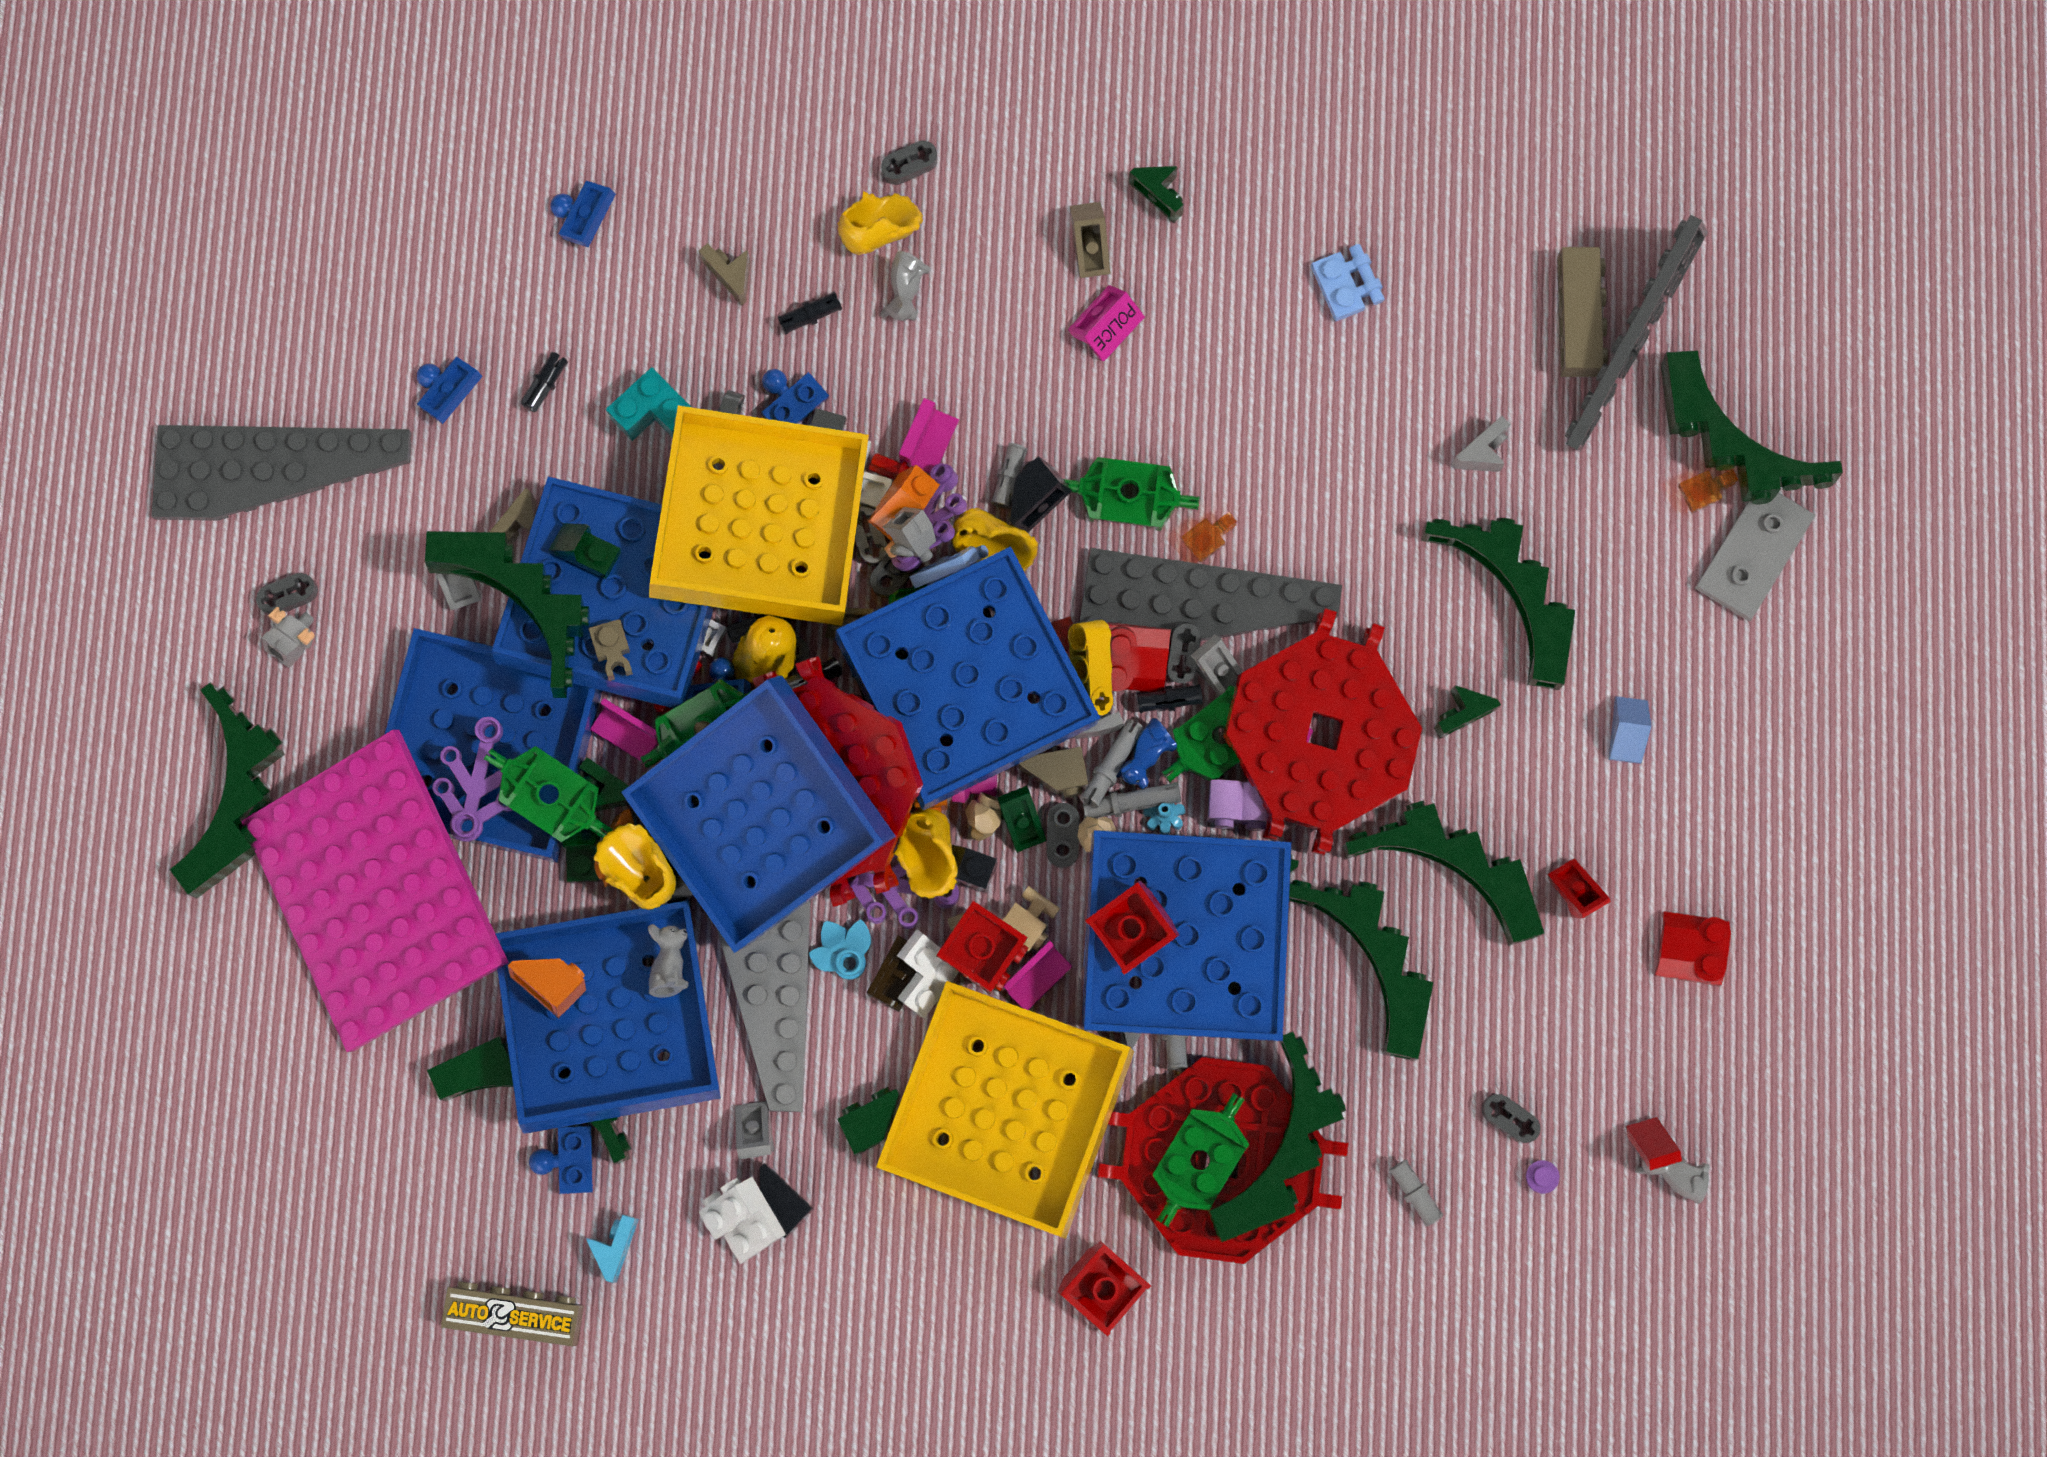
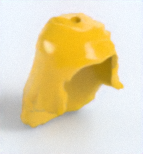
[837,191,923,255]
[951,508,1038,572]
[732,615,797,691]
[894,808,958,899]
[593,823,676,910]

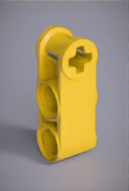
[1068,619,1113,715]

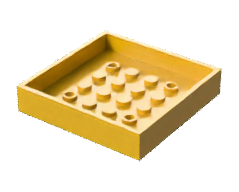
[649,405,869,626]
[876,981,1134,1239]

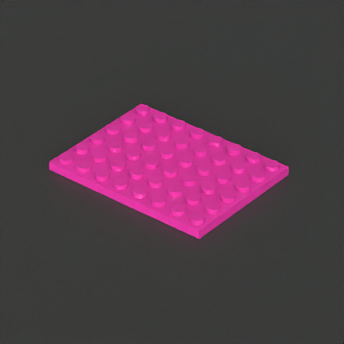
[242,730,509,1052]

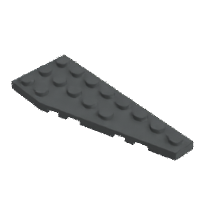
[1565,215,1708,452]
[151,425,412,521]
[1079,548,1342,643]

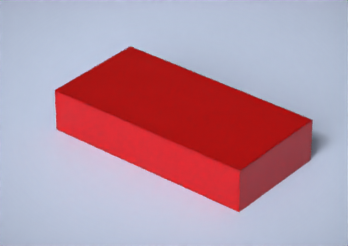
[1626,1117,1682,1171]

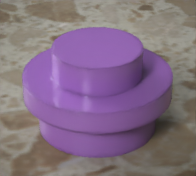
[1526,1160,1560,1194]

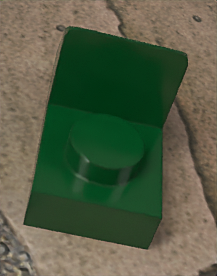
[1129,166,1184,223]
[548,523,621,579]
[1434,686,1501,739]
[579,757,630,811]
[996,786,1047,853]
[562,817,601,883]

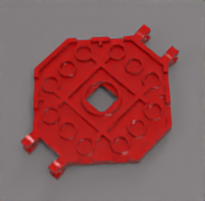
[1223,608,1422,856]
[752,656,923,907]
[1097,1057,1349,1264]

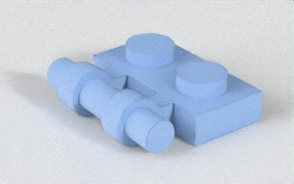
[1311,244,1385,322]
[910,545,989,588]

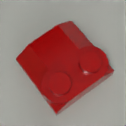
[1107,622,1171,692]
[1085,881,1179,975]
[1654,911,1731,986]
[1057,1241,1151,1336]

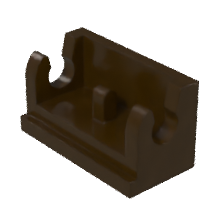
[867,935,917,1012]

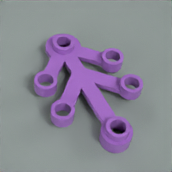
[891,463,967,573]
[432,717,513,842]
[848,845,959,929]

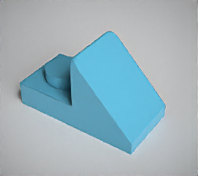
[586,1215,639,1283]

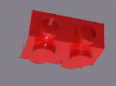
[936,901,1029,994]

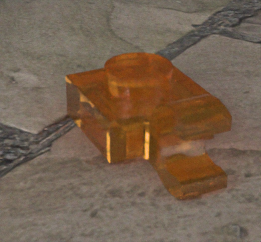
[1678,469,1739,514]
[1181,512,1237,564]

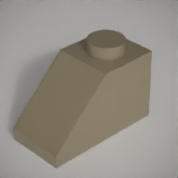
[1070,202,1111,278]
[1018,747,1088,798]

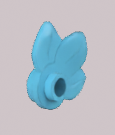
[809,920,871,980]

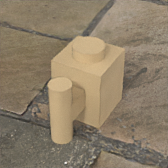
[1003,886,1060,955]

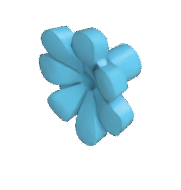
[1143,803,1185,835]

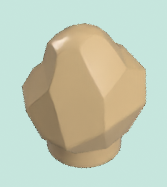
[965,792,1002,841]
[1077,816,1116,853]

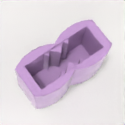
[1207,780,1269,831]

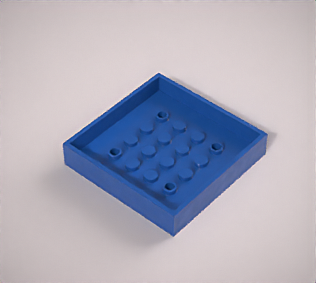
[491,476,714,708]
[835,547,1100,810]
[385,628,603,863]
[621,675,896,953]
[1081,830,1292,1041]
[495,900,721,1134]

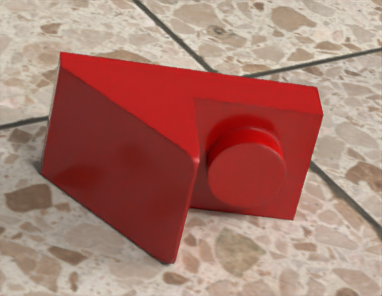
[1547,858,1611,918]

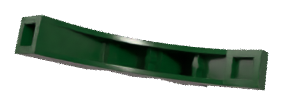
[1660,350,1843,505]
[1421,518,1575,690]
[425,531,590,698]
[169,682,285,898]
[1342,801,1545,946]
[1289,880,1434,1061]
[1207,1031,1346,1242]
[427,1036,632,1164]

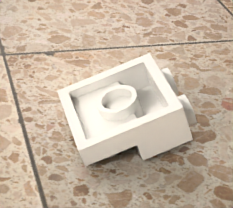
[699,1177,786,1264]

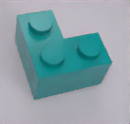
[606,367,691,441]

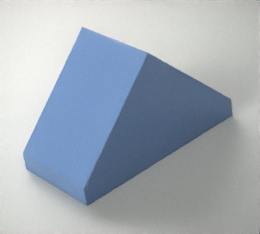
[1609,696,1652,764]

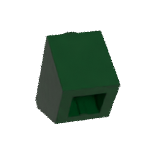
[837,1087,900,1156]

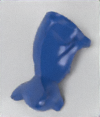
[1116,718,1177,789]

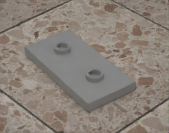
[1695,492,1815,621]

